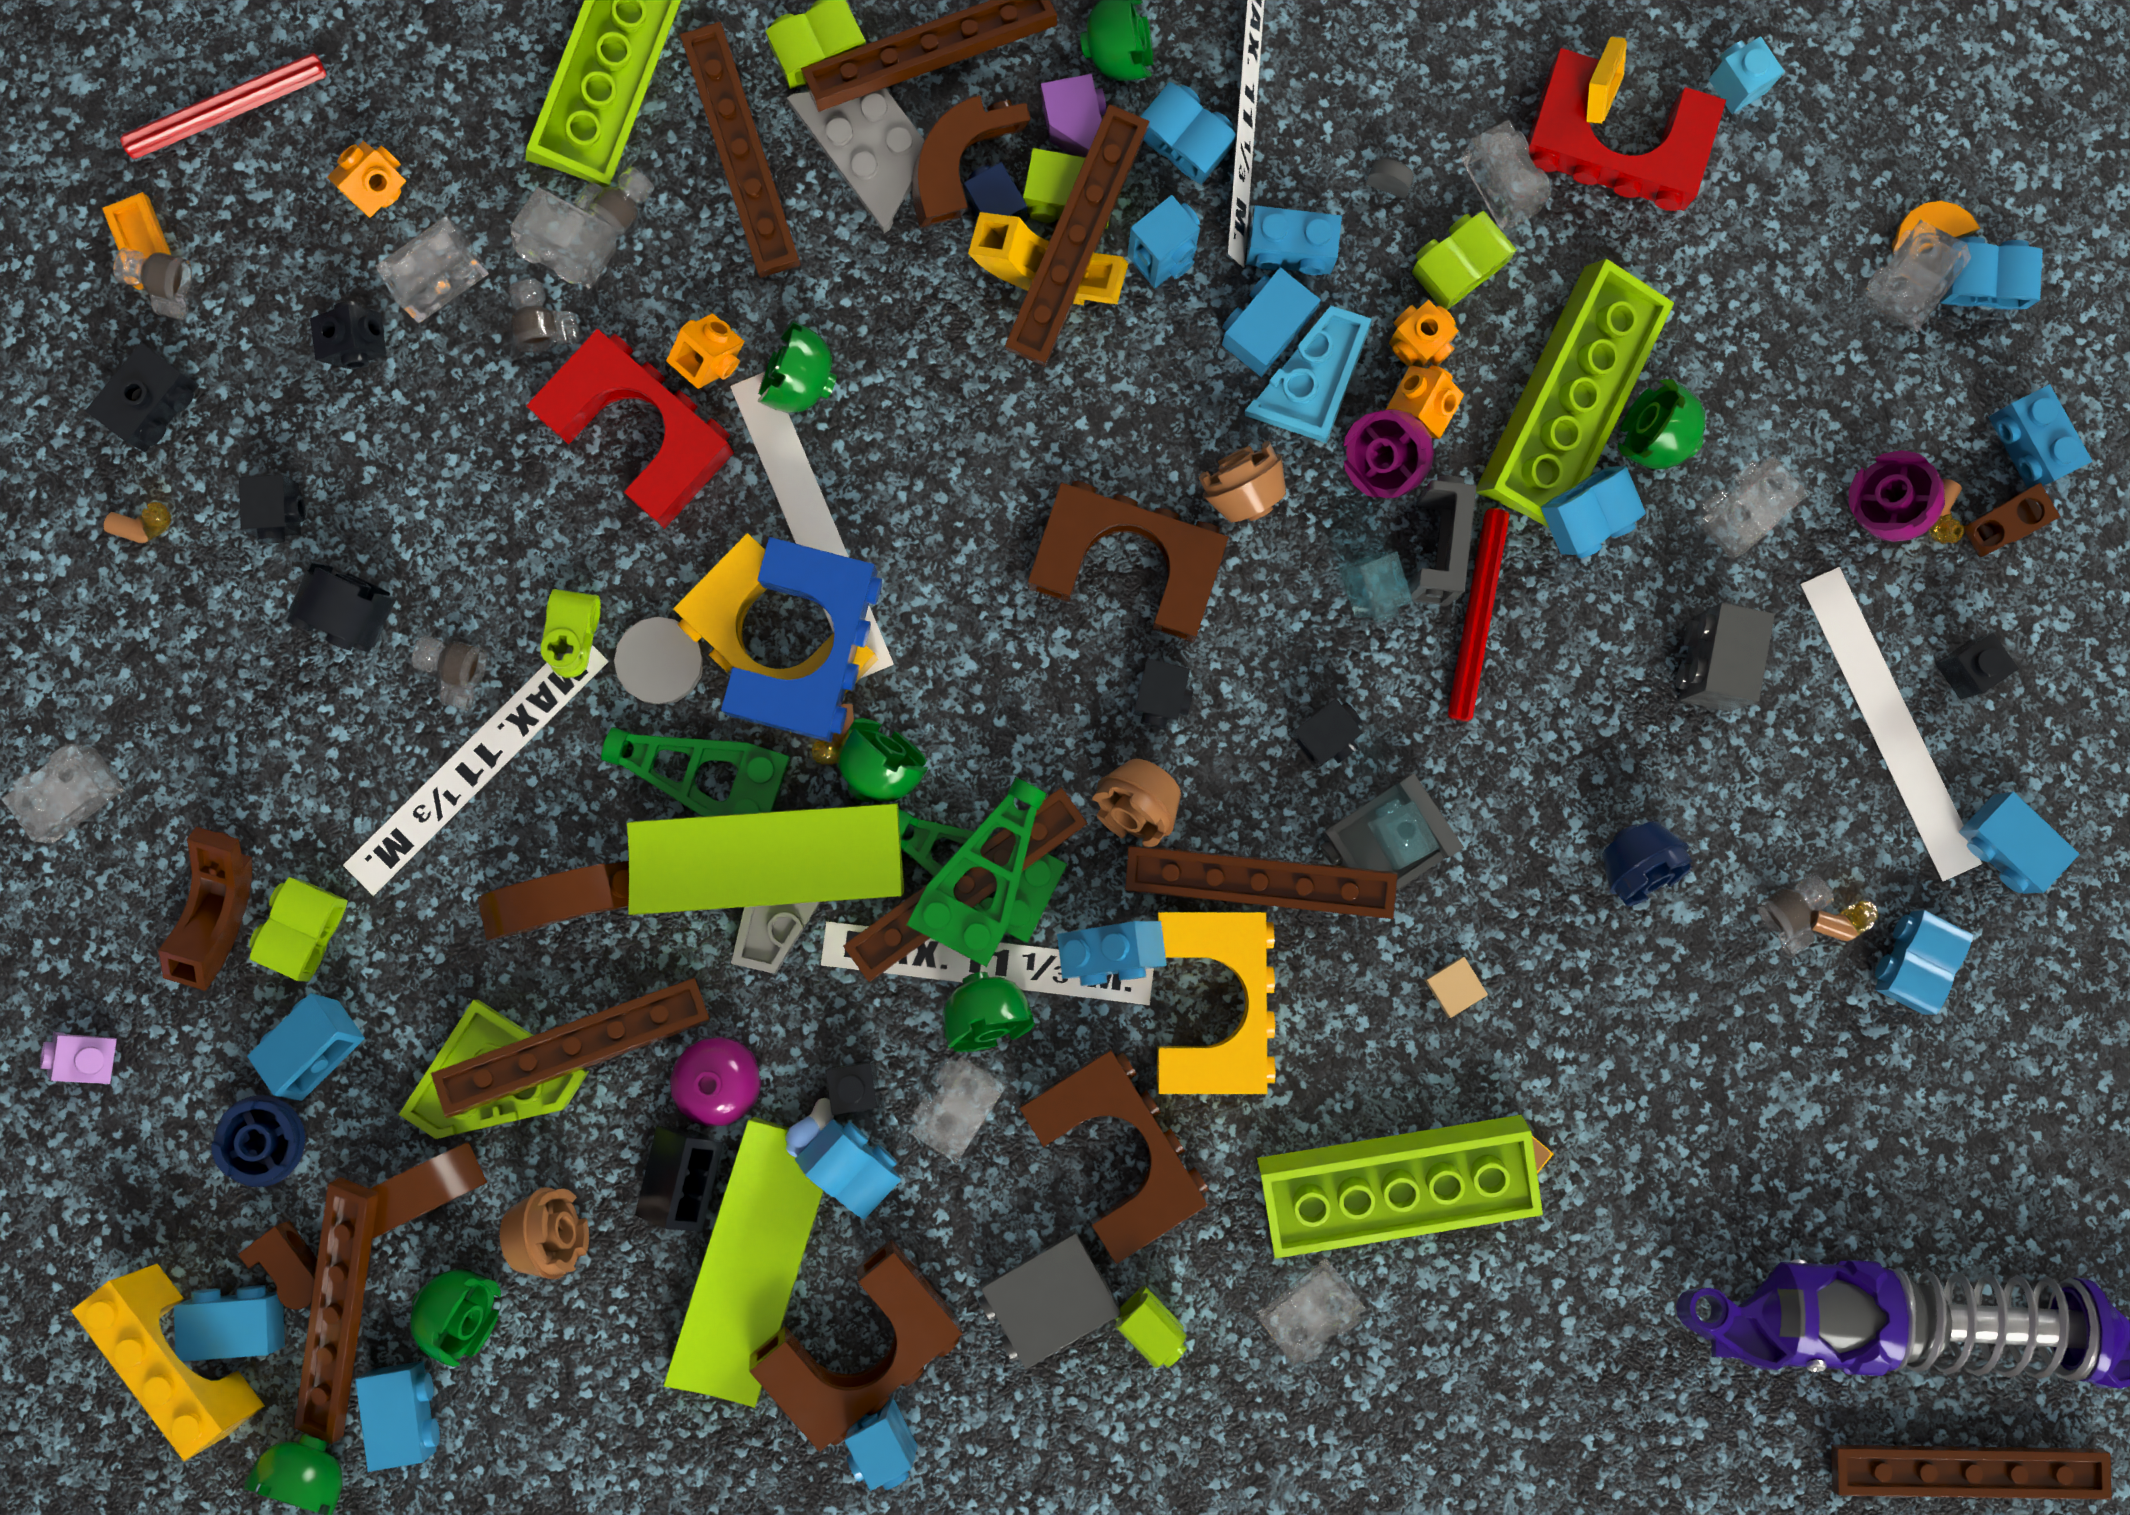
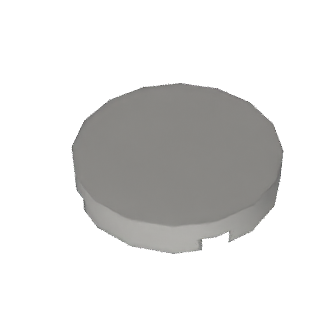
[614,616,703,705]

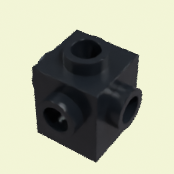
[310,301,387,369]

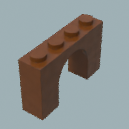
[1028,481,1229,643]
[1019,1048,1209,1264]
[749,1239,963,1452]

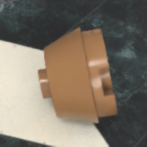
[1199,441,1286,522]
[1092,759,1181,847]
[500,1187,589,1279]

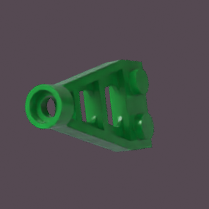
[601,727,791,816]
[906,777,1047,967]
[898,808,1067,943]

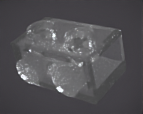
[1461,120,1551,232]
[510,187,616,289]
[375,216,489,323]
[1866,220,1971,332]
[1696,455,1809,560]
[1,744,125,843]
[910,1054,1007,1164]
[1256,1258,1366,1365]

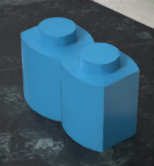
[1140,82,1237,185]
[1940,237,2043,309]
[1541,466,1646,558]
[1875,910,1973,1015]
[795,1119,902,1220]

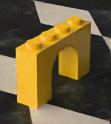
[673,533,878,733]
[1156,912,1275,1094]
[71,1263,265,1461]

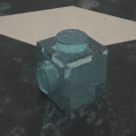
[1339,551,1413,622]
[1367,798,1440,870]

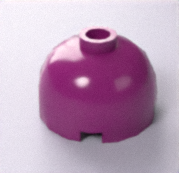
[1343,409,1434,498]
[1849,450,1945,542]
[670,1037,762,1127]

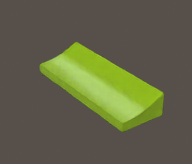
[525,0,682,189]
[1476,258,1674,529]
[627,803,904,915]
[1257,1114,1543,1259]
[664,1117,824,1408]

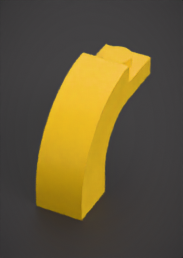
[968,212,1128,305]

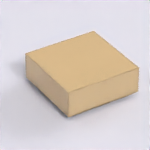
[1424,957,1488,1018]

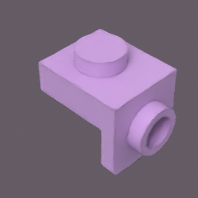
[40,1032,117,1084]

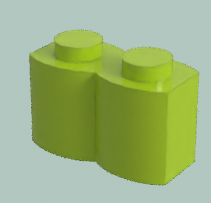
[766,0,866,89]
[1412,210,1517,310]
[249,877,348,982]
[1114,1285,1187,1368]

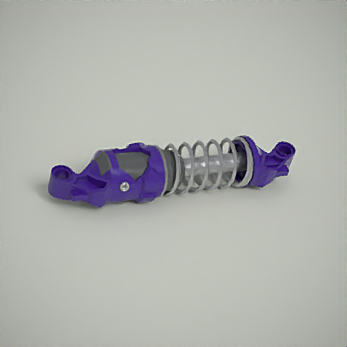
[1676,1259,2130,1389]

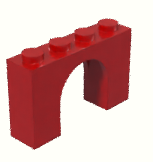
[1521,48,1726,211]
[526,328,734,529]

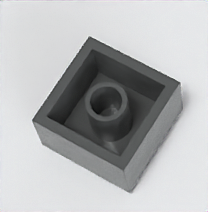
[1676,603,1775,712]

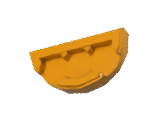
[1892,201,1980,261]

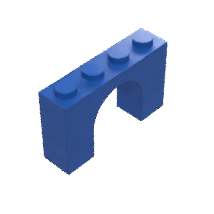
[721,537,882,743]

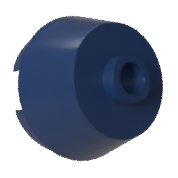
[1601,821,1693,906]
[211,1095,305,1187]

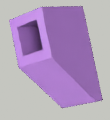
[1041,74,1107,158]

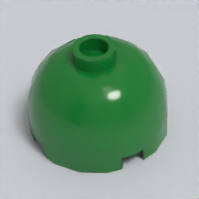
[1080,0,1154,81]
[758,321,837,413]
[1618,379,1705,469]
[837,718,928,802]
[942,972,1035,1053]
[410,1269,501,1367]
[243,1434,343,1515]

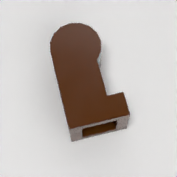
[1962,483,2061,558]
[238,1221,317,1310]

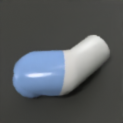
[785,1098,834,1157]

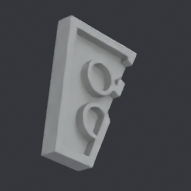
[731,902,820,974]

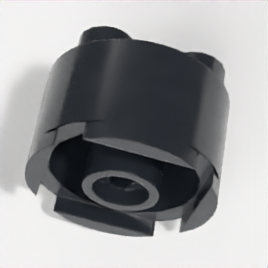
[286,561,397,652]

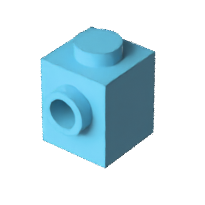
[1709,36,1785,114]

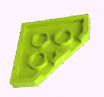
[399,999,589,1139]

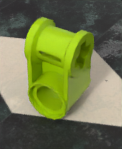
[541,589,601,678]

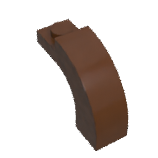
[912,95,1031,228]
[158,826,252,991]
[477,861,629,941]
[370,1142,487,1240]

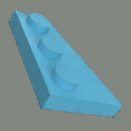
[1245,306,1372,443]

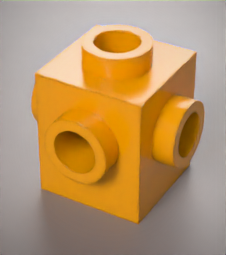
[327,141,407,218]
[1389,299,1459,368]
[666,313,745,389]
[1386,365,1464,439]

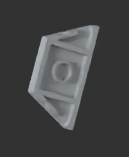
[787,88,925,234]

